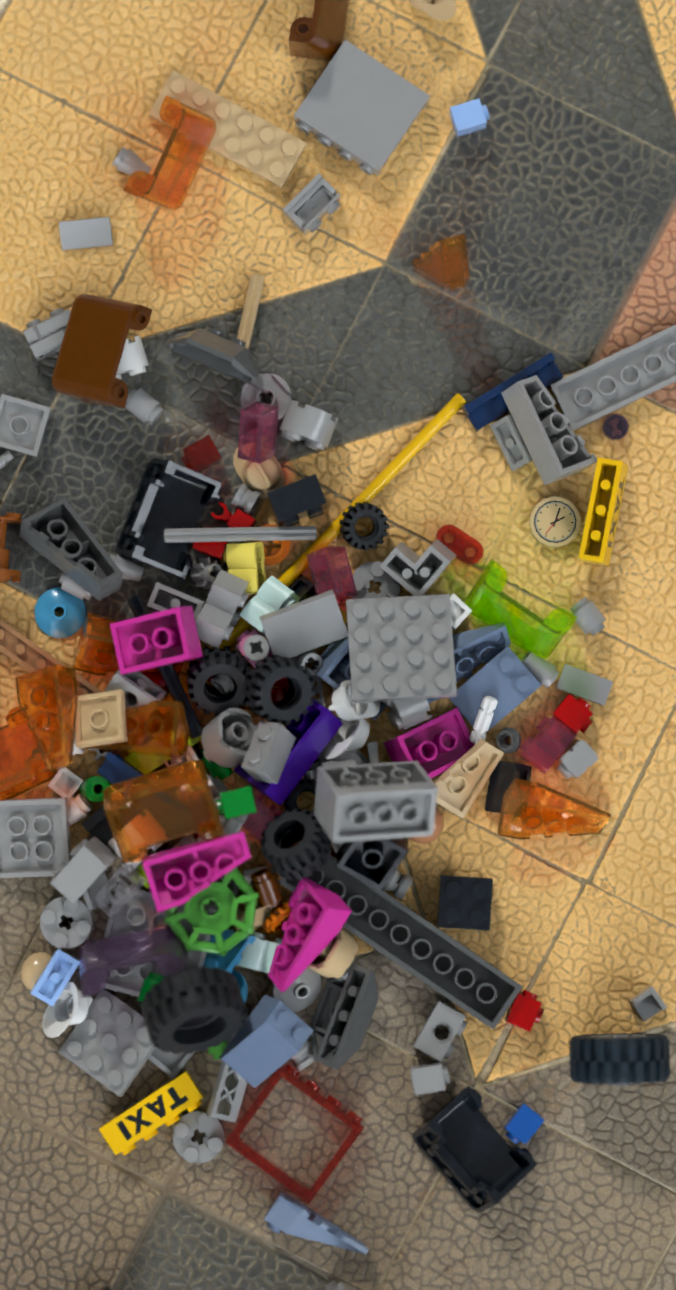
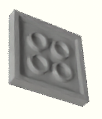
[0,797,72,878]
[59,988,156,1097]

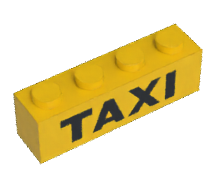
[578,457,628,566]
[99,1070,204,1156]

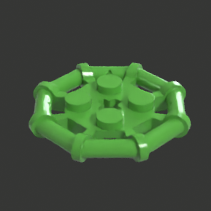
[163,866,260,956]

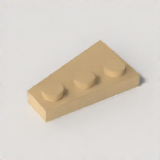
[433,739,504,818]

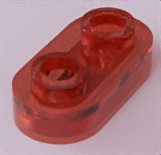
[436,525,483,565]

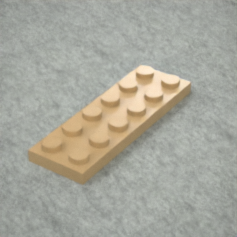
[149,70,307,189]

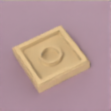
[74,689,127,748]

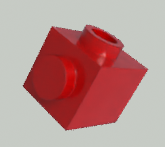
[551,694,593,734]
[505,990,544,1032]

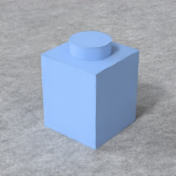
[449,98,490,137]

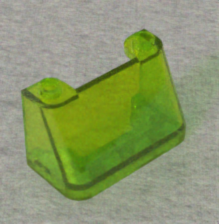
[465,559,578,659]

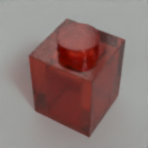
[181,435,222,473]

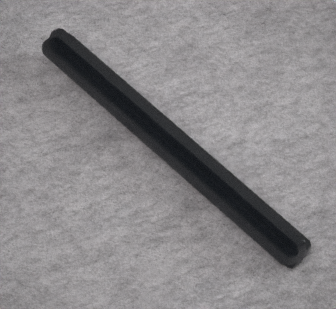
[128,595,203,739]

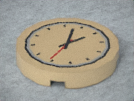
[529,496,581,548]

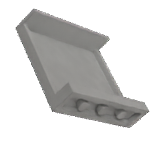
[294,40,430,177]

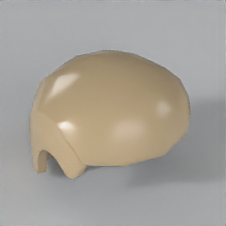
[20,952,52,991]

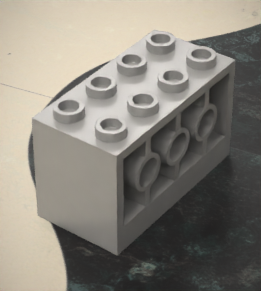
[314,761,438,843]

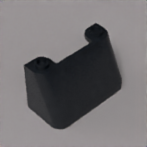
[116,458,222,579]
[412,1085,537,1212]

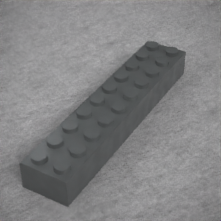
[278,854,523,1030]

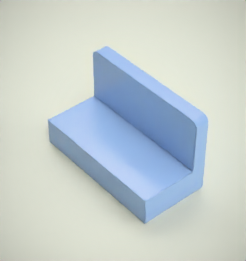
[30,948,80,1007]

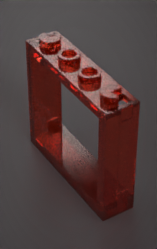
[225,1064,364,1204]

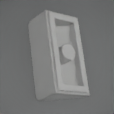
[59,217,113,250]

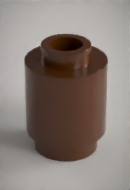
[250,868,283,909]

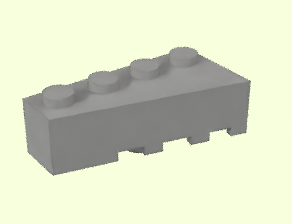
[501,375,597,485]

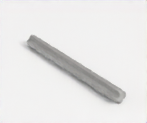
[163,526,317,543]

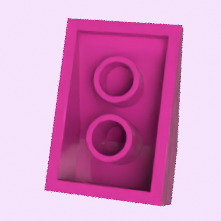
[110,606,203,675]
[383,707,475,779]

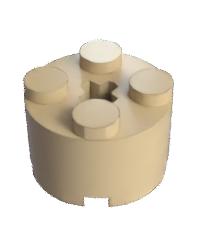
[307,928,359,978]

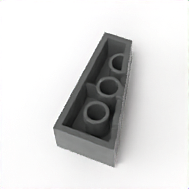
[20,498,123,601]

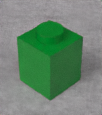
[216,786,257,820]

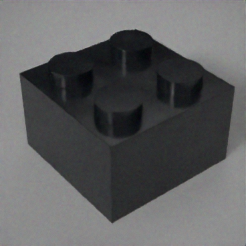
[267,474,327,526]
[337,837,409,891]
[437,875,493,931]

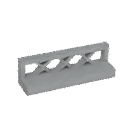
[206,1016,249,1123]

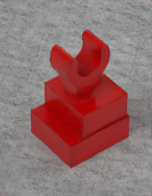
[211,502,257,542]

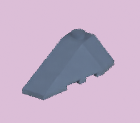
[427,623,511,704]
[264,1190,369,1254]

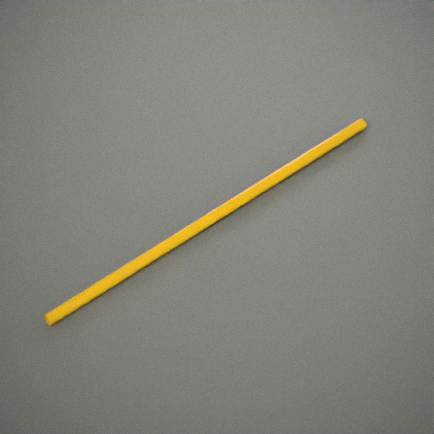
[158,393,466,715]

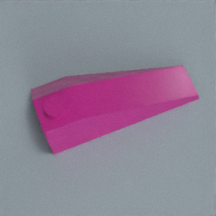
[142,831,251,912]
[268,877,351,992]

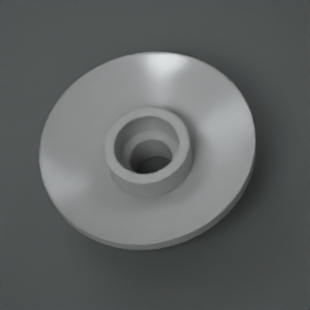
[273,968,321,1012]

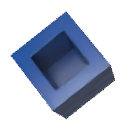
[504,1102,545,1145]

